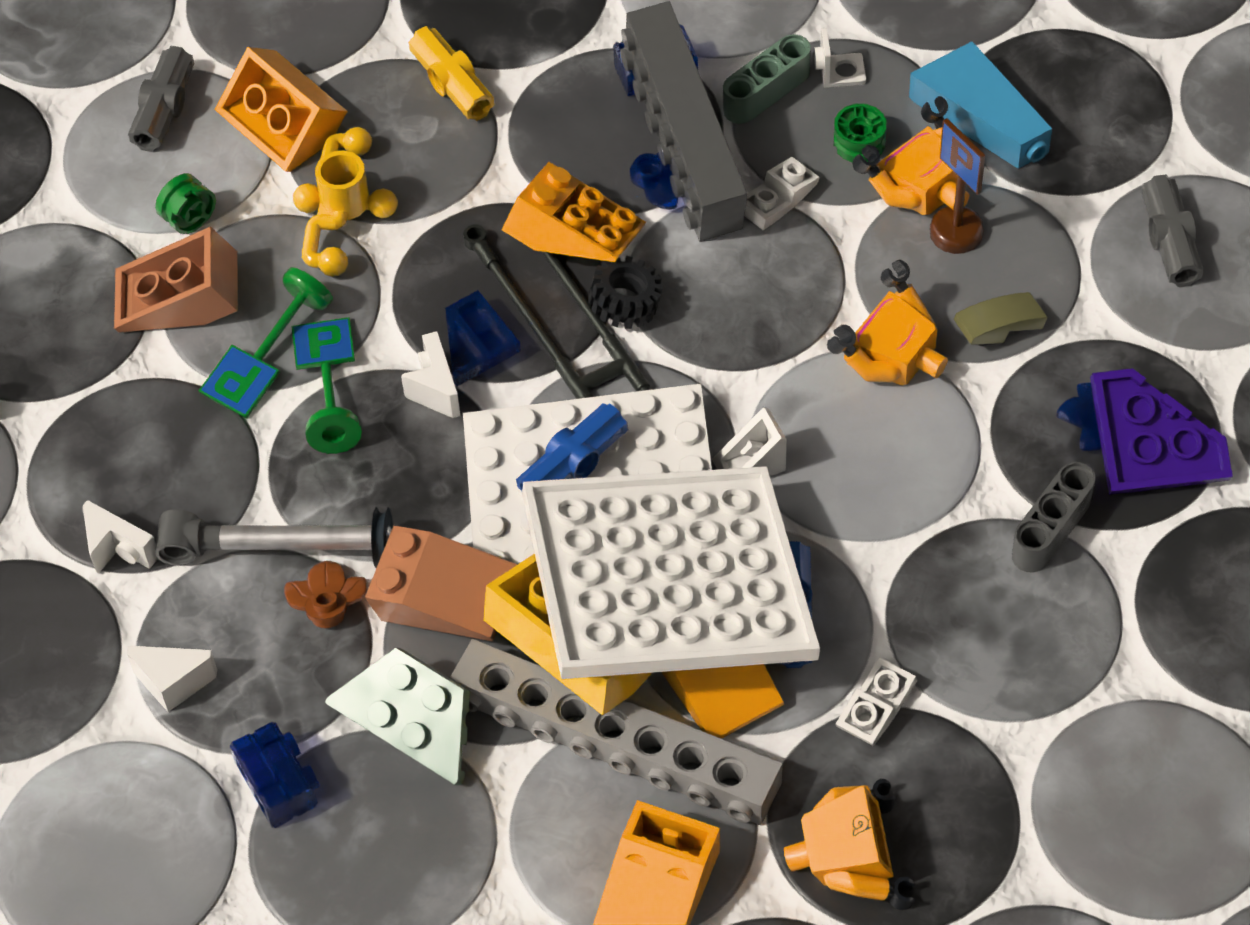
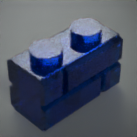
[230,722,320,828]

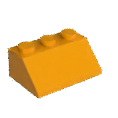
[215,47,348,172]

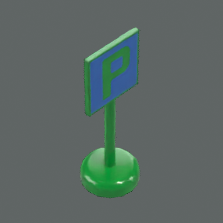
[198,267,333,419]
[291,317,362,454]

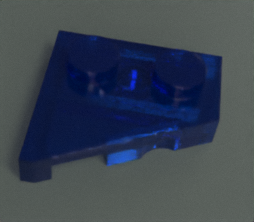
[445,290,521,387]

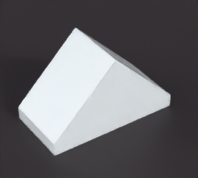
[712,407,787,477]
[127,646,217,712]

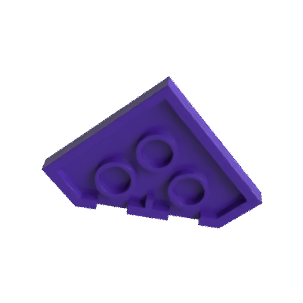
[1090,368,1233,495]

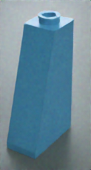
[909,41,1052,169]

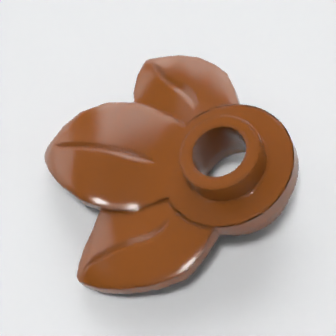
[284,561,367,628]

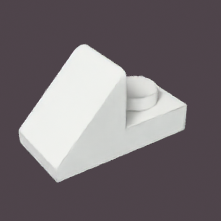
[401,331,460,418]
[83,500,158,573]

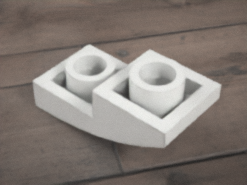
[744,157,820,230]
[836,657,917,746]

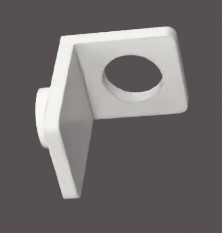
[814,28,866,88]

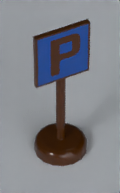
[930,118,985,254]

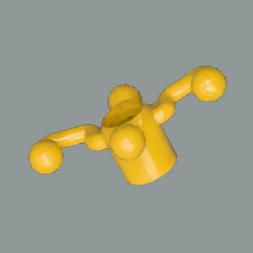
[293,127,398,277]

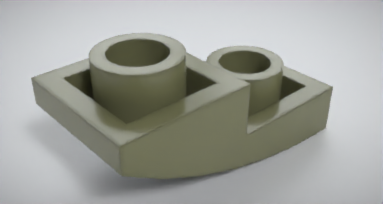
[954,292,1048,345]

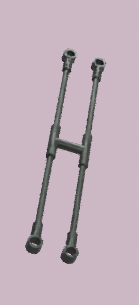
[463,206,650,399]

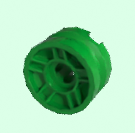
[833,103,887,163]
[155,173,216,234]

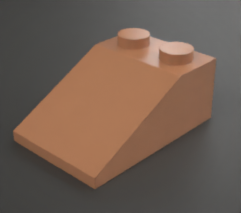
[114,226,238,332]
[365,525,517,641]

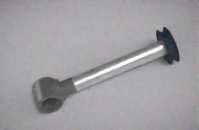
[155,507,393,568]

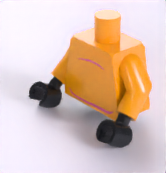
[852,96,970,215]
[827,260,948,386]
[784,779,915,910]

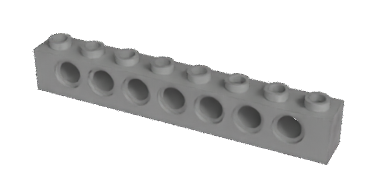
[450,639,782,826]

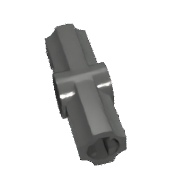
[128,46,195,152]
[1142,174,1203,287]

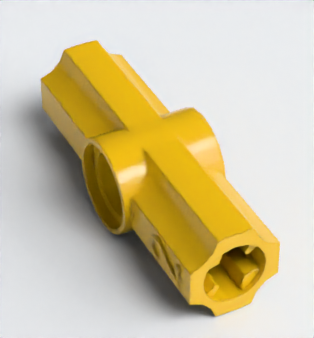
[408,26,495,121]

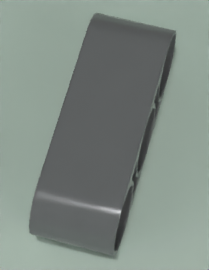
[1012,462,1095,572]

